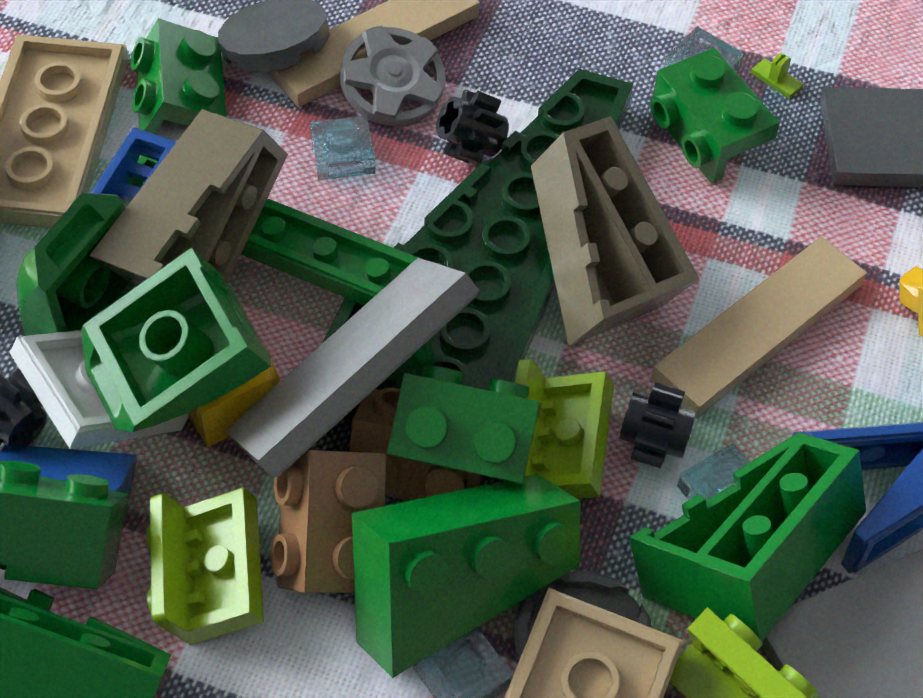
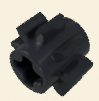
[436,89,509,165]
[0,368,47,450]
[619,382,697,469]

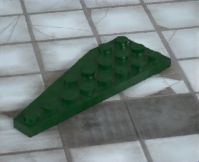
[322,69,633,421]

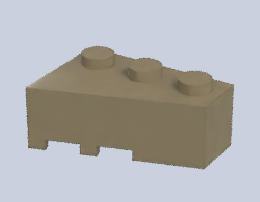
[89,109,288,287]
[531,116,700,346]

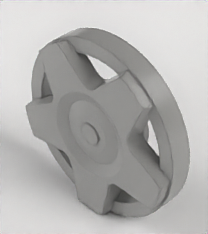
[340,25,446,126]

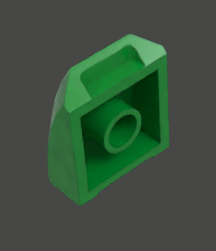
[16,193,134,336]
[81,248,271,432]

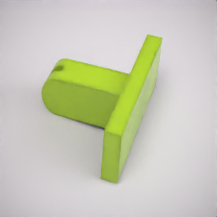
[750,52,804,99]

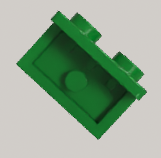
[131,18,227,134]
[650,47,780,183]
[387,364,542,484]

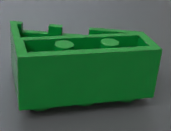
[629,432,866,641]
[0,461,129,590]
[352,474,580,678]
[0,587,171,698]

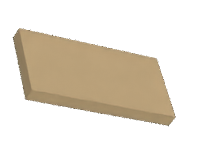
[0,34,129,228]

